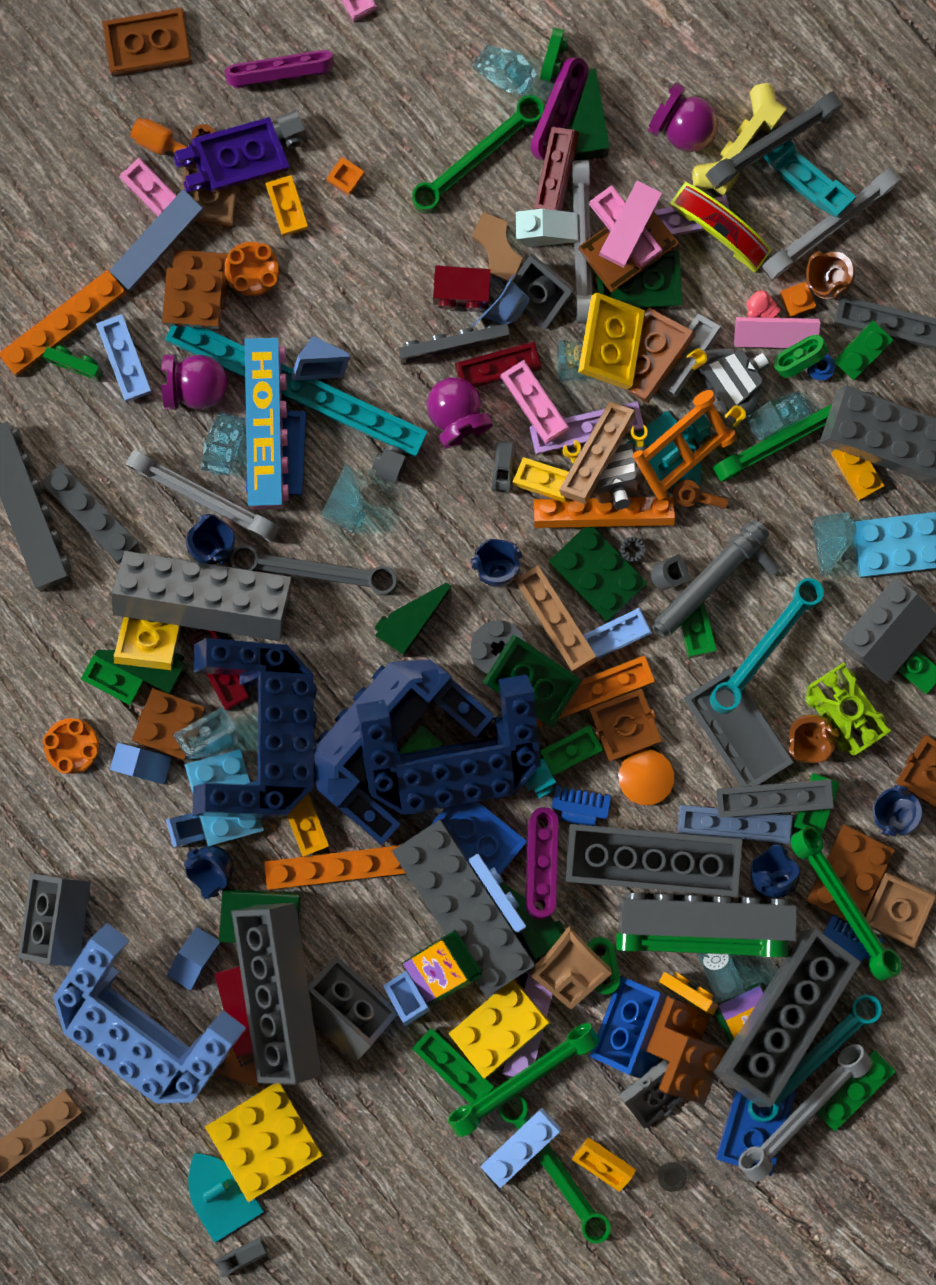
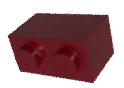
[433,265,491,312]

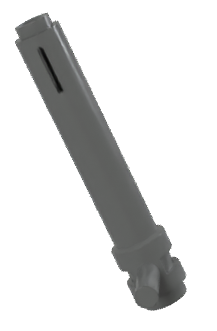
[652,520,780,638]

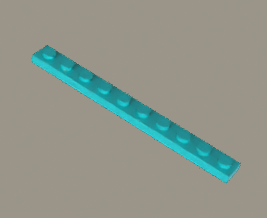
[165,326,428,458]

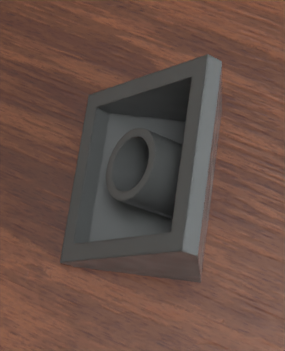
[513,253,575,330]

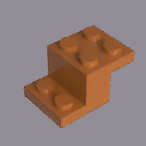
[162,249,228,329]
[646,997,725,1105]

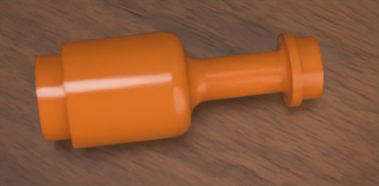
[130,117,196,165]

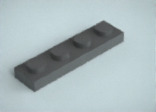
[833,295,936,350]
[398,322,510,365]
[41,463,139,563]
[716,779,834,818]

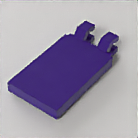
[173,117,290,193]

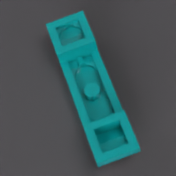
[763,128,856,218]

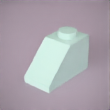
[516,209,579,248]

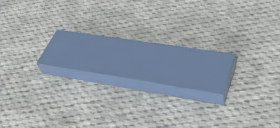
[110,189,205,291]
[677,805,793,844]

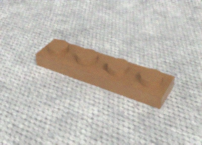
[559,402,635,504]
[514,566,597,674]
[0,1089,83,1177]

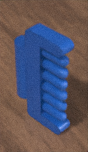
[552,786,611,826]
[823,915,883,965]

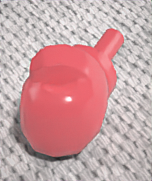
[746,290,781,318]

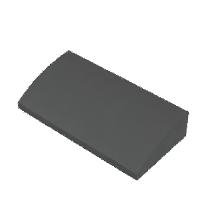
[684,667,795,786]

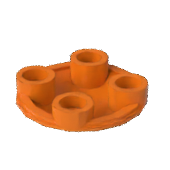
[225,242,279,296]
[42,718,99,774]
[619,750,674,805]

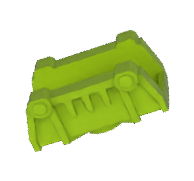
[805,662,891,755]

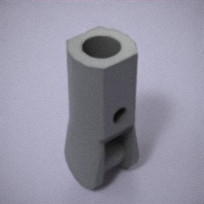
[492,441,516,494]
[214,1237,268,1278]

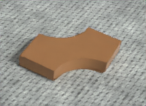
[472,212,523,283]

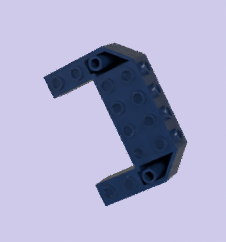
[193,638,317,820]
[314,659,495,846]
[356,675,541,815]

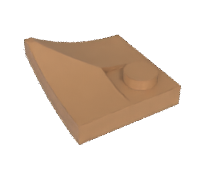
[530,926,612,1009]

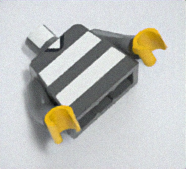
[687,348,769,427]
[562,425,648,510]

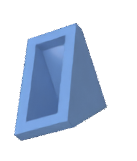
[291,336,350,381]
[110,743,172,785]
[166,813,206,847]
[167,927,220,990]
[383,971,430,1026]

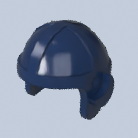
[186,514,235,565]
[470,539,522,588]
[873,785,923,837]
[750,844,800,899]
[184,845,233,899]

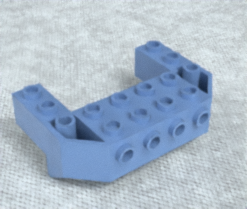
[53,923,246,1103]

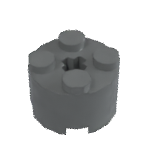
[470,620,526,676]

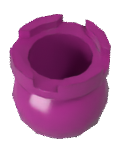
[647,82,719,153]
[161,354,228,410]
[426,377,493,449]

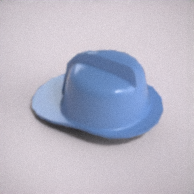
[471,274,530,327]

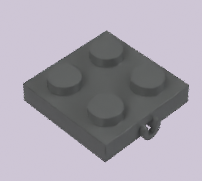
[619,1060,684,1129]

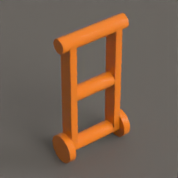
[632,390,737,500]

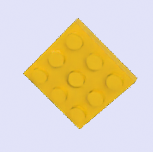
[205,1083,323,1202]

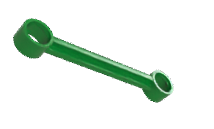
[412,95,544,214]
[713,389,859,483]
[791,827,902,981]
[616,932,789,958]
[447,1023,600,1137]
[499,1094,611,1244]

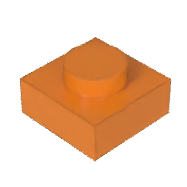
[326,157,365,197]
[779,281,816,318]

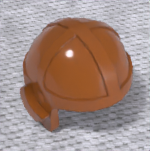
[806,251,855,300]
[788,714,839,763]

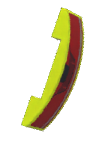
[669,182,772,273]

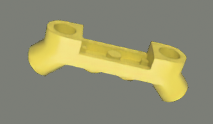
[692,83,787,196]

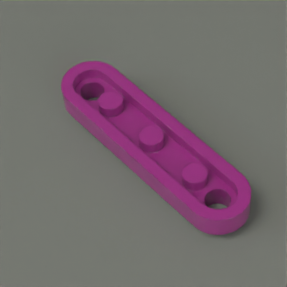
[224,50,334,88]
[531,58,589,160]
[525,807,558,920]

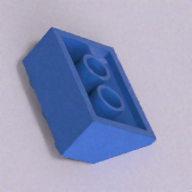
[589,976,681,1078]

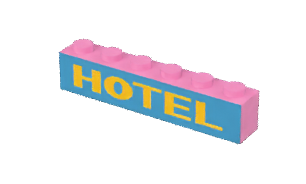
[245,338,289,510]

